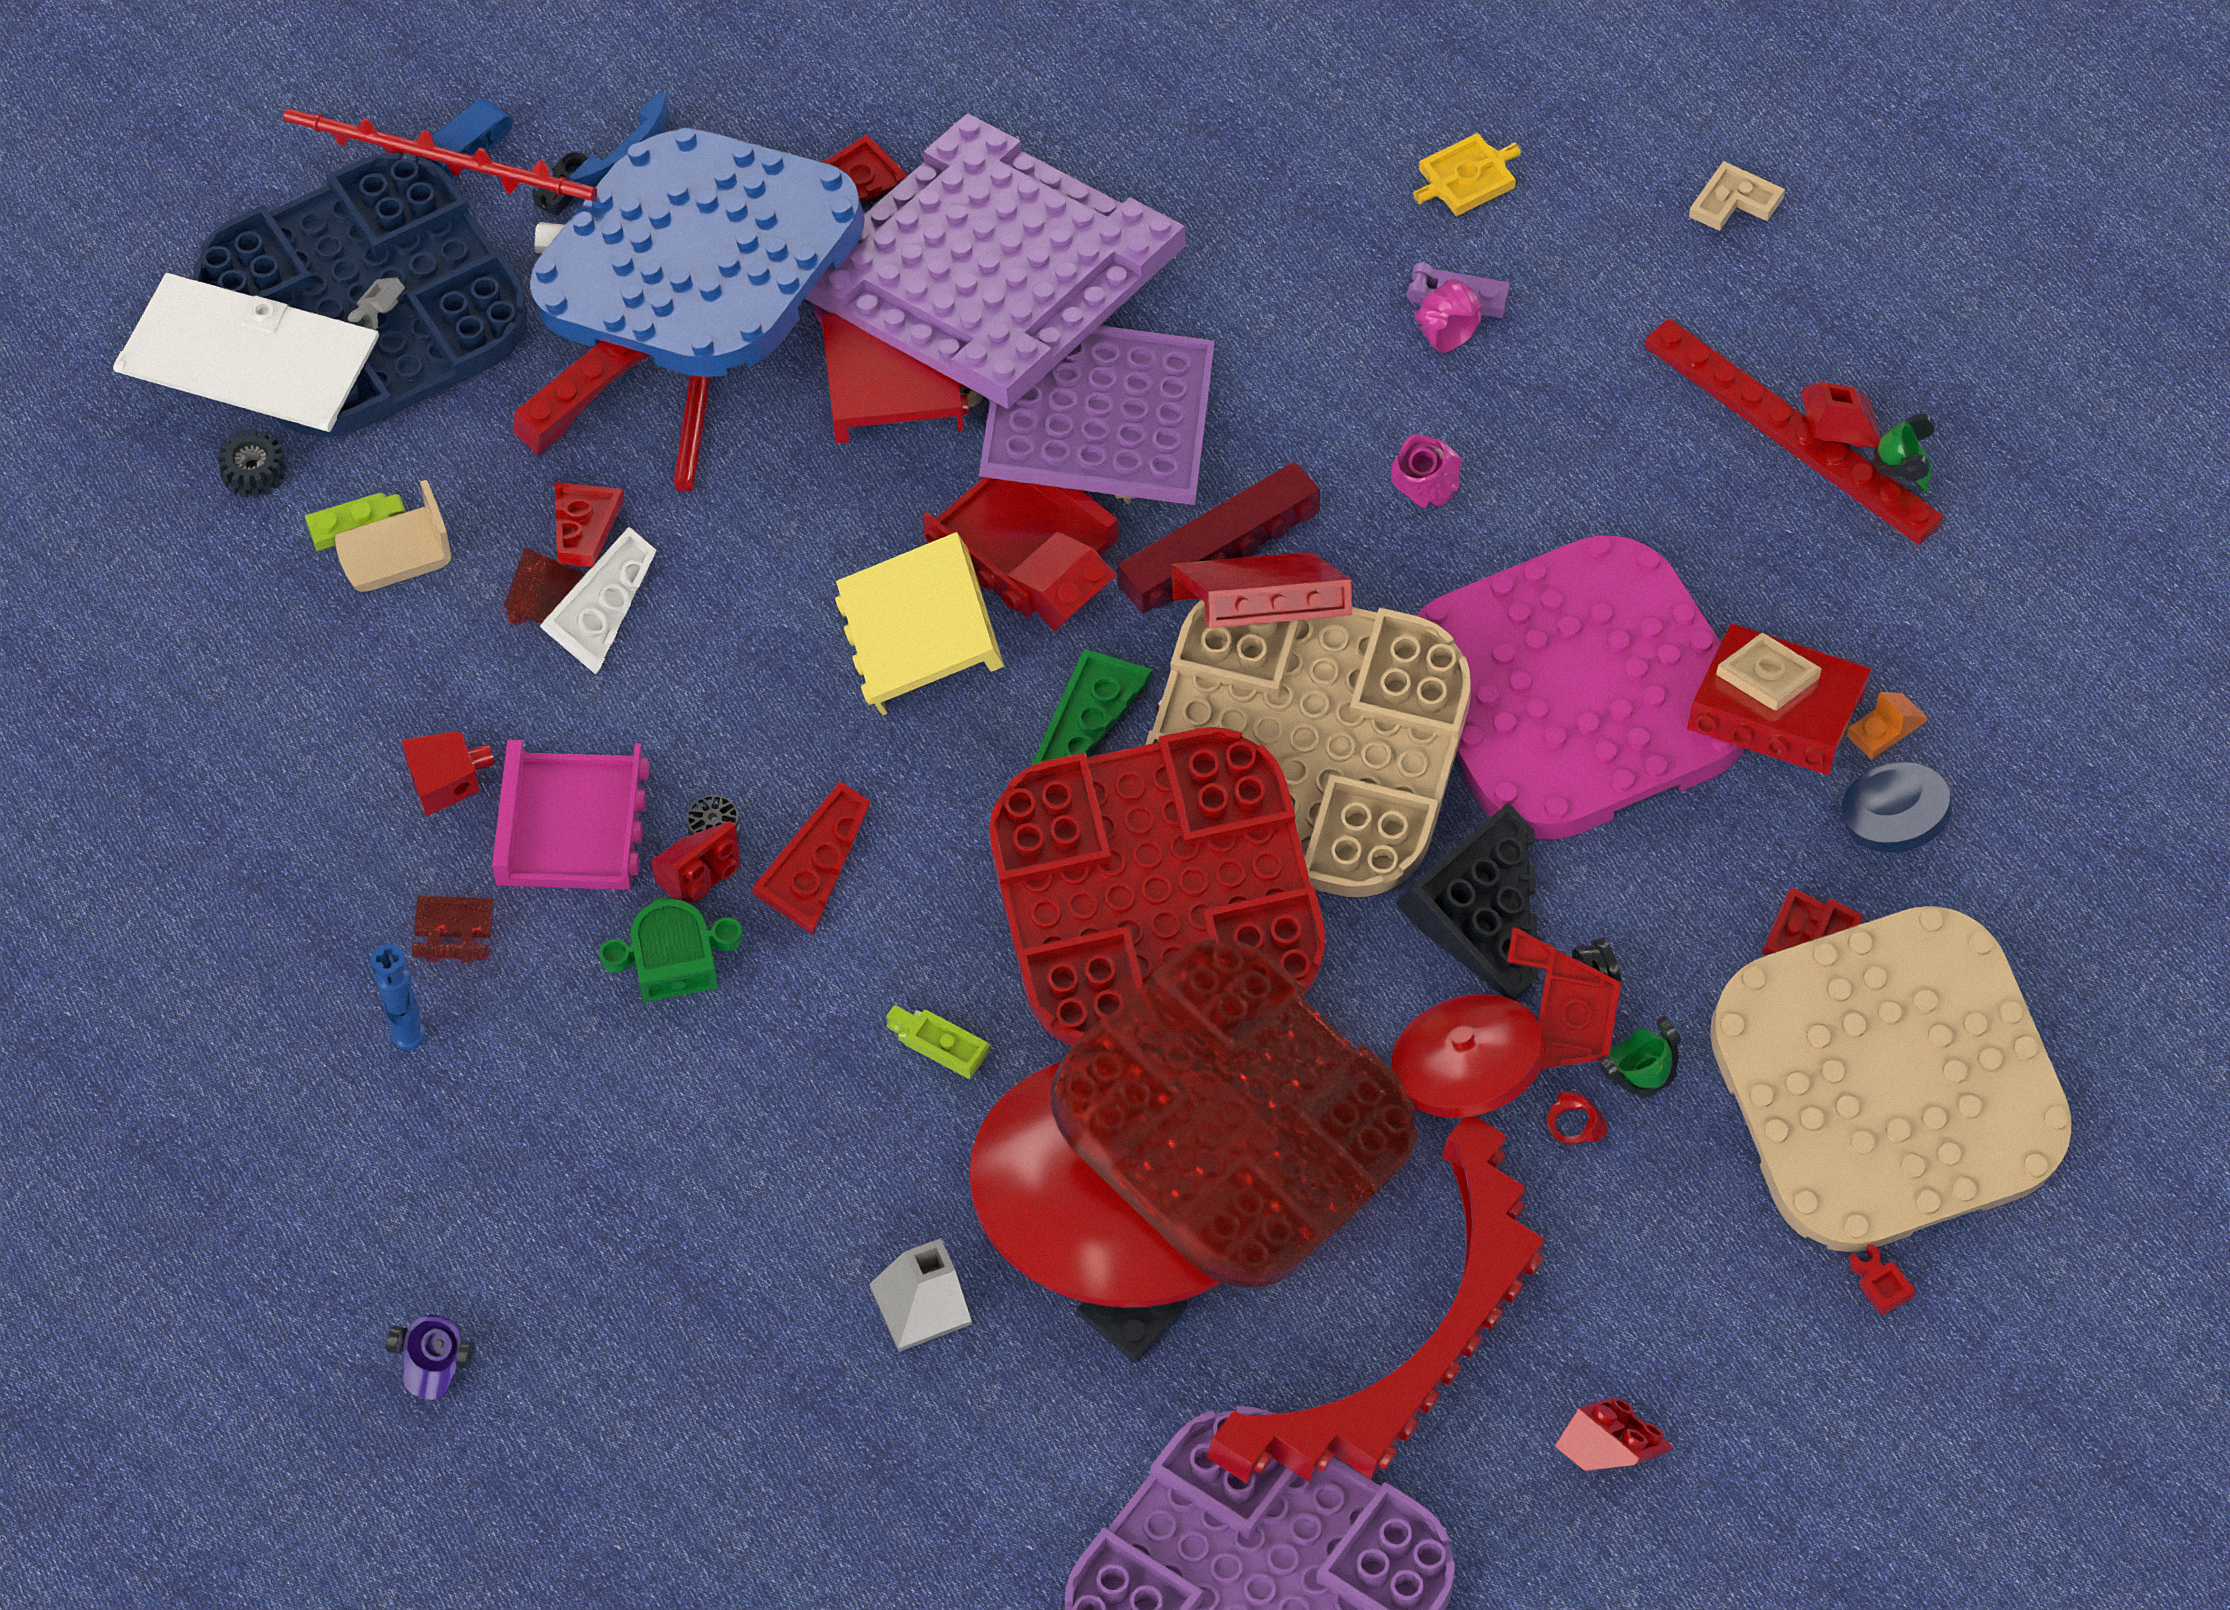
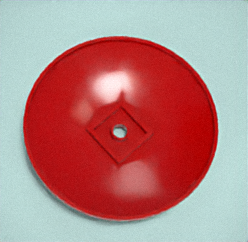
[969,1052,1281,1308]

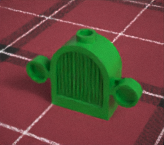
[599,897,743,1003]

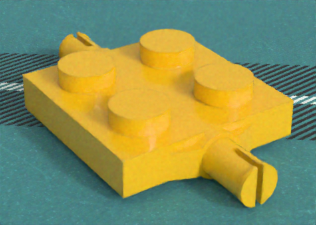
[1413,133,1521,216]

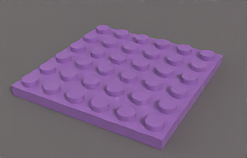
[979,325,1215,505]

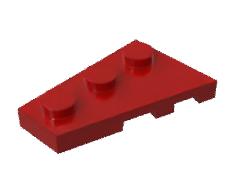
[554,482,624,567]

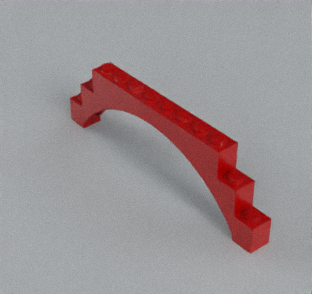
[1207,1116,1545,1484]

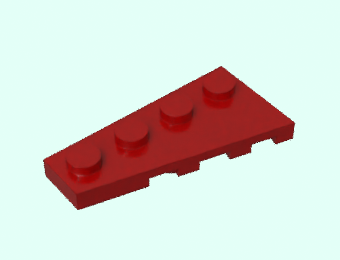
[752,781,870,935]

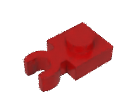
[1849,1244,1916,1316]

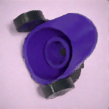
[386,1315,476,1400]

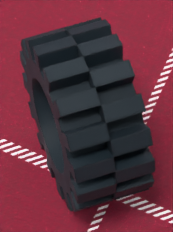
[217,429,286,498]

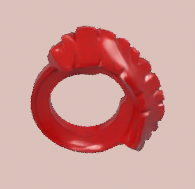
[1547,1091,1607,1145]

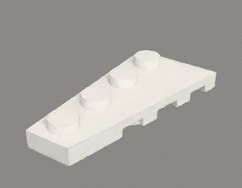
[540,527,656,674]

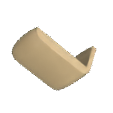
[335,480,451,592]

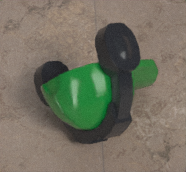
[1872,414,1935,493]
[1597,1016,1681,1098]

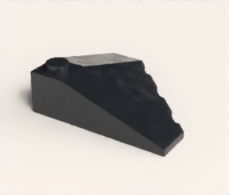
[1395,802,1538,1000]

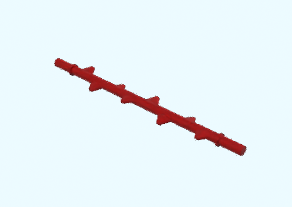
[284,108,597,201]

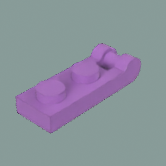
[1406,263,1510,318]

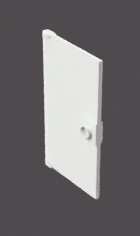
[113,273,379,432]

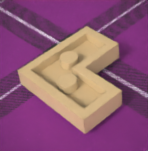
[1689,161,1785,231]

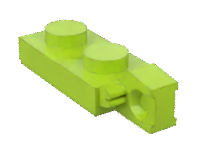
[886,1005,990,1079]

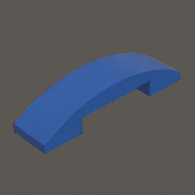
[569,91,669,202]

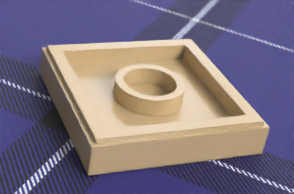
[1716,633,1821,711]

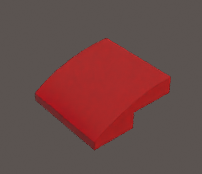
[1761,887,1864,955]

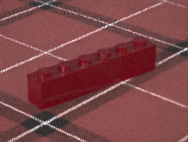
[1117,461,1320,614]

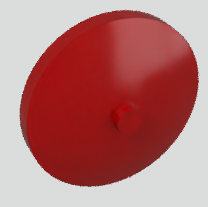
[1391,994,1545,1118]

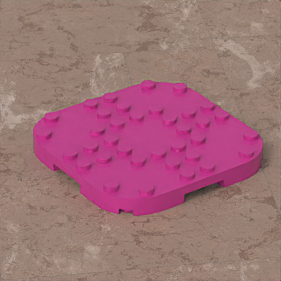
[1416,535,1744,840]

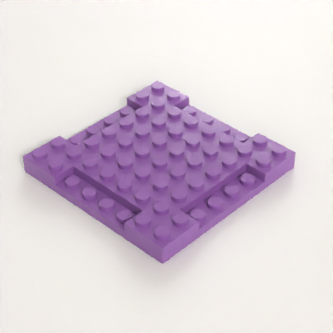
[805,113,1186,409]

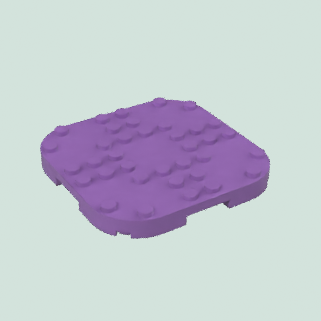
[1065,1406,1454,1610]

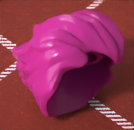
[1414,279,1481,353]
[1391,434,1463,508]

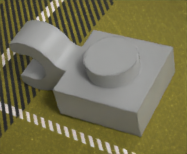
[348,277,405,331]

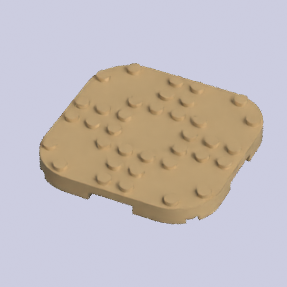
[1145,600,1471,897]
[1710,906,2071,1252]

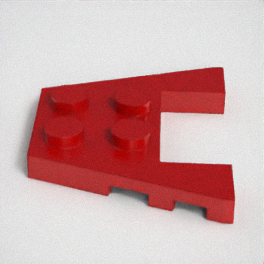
[1507,928,1621,1070]

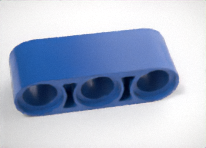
[416,98,513,179]

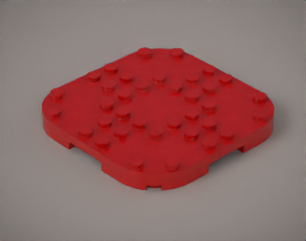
[990,727,1325,1051]

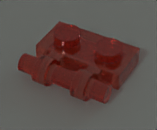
[412,896,494,963]

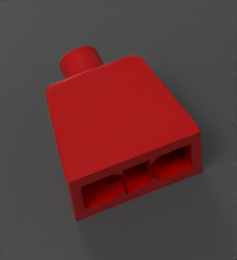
[401,731,495,816]

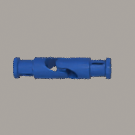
[370,944,426,1051]

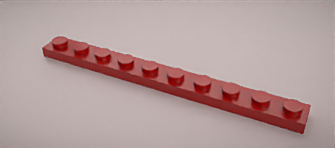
[1645,318,1944,545]

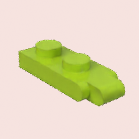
[305,493,406,551]

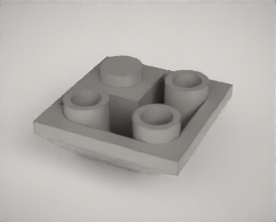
[870,1238,972,1352]

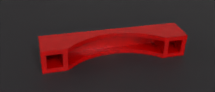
[513,341,652,455]

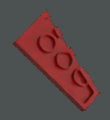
[822,135,908,203]

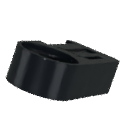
[532,152,589,215]

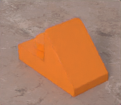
[1847,692,1927,760]

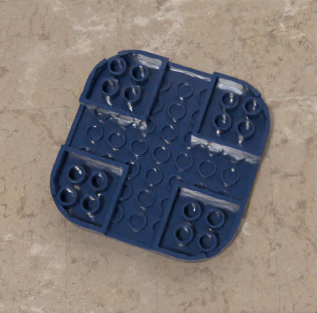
[194,153,527,437]

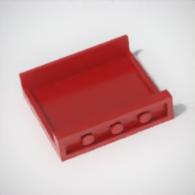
[821,313,969,444]
[923,477,1118,618]
[1172,552,1352,628]
[1687,623,1872,775]

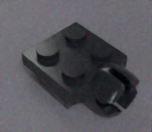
[1076,1300,1188,1364]

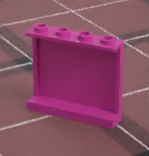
[492,740,649,890]

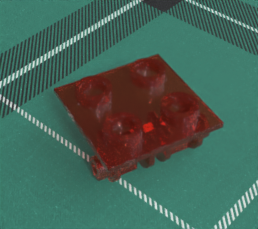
[503,547,585,625]

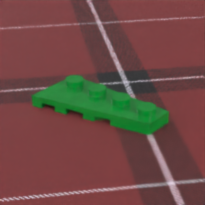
[1031,649,1153,766]

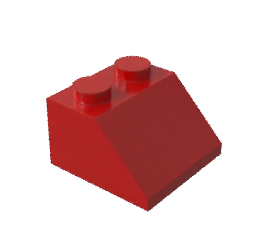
[1007,532,1116,632]

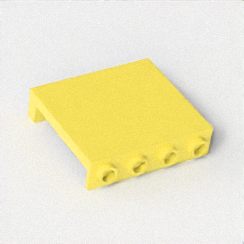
[835,532,1004,716]

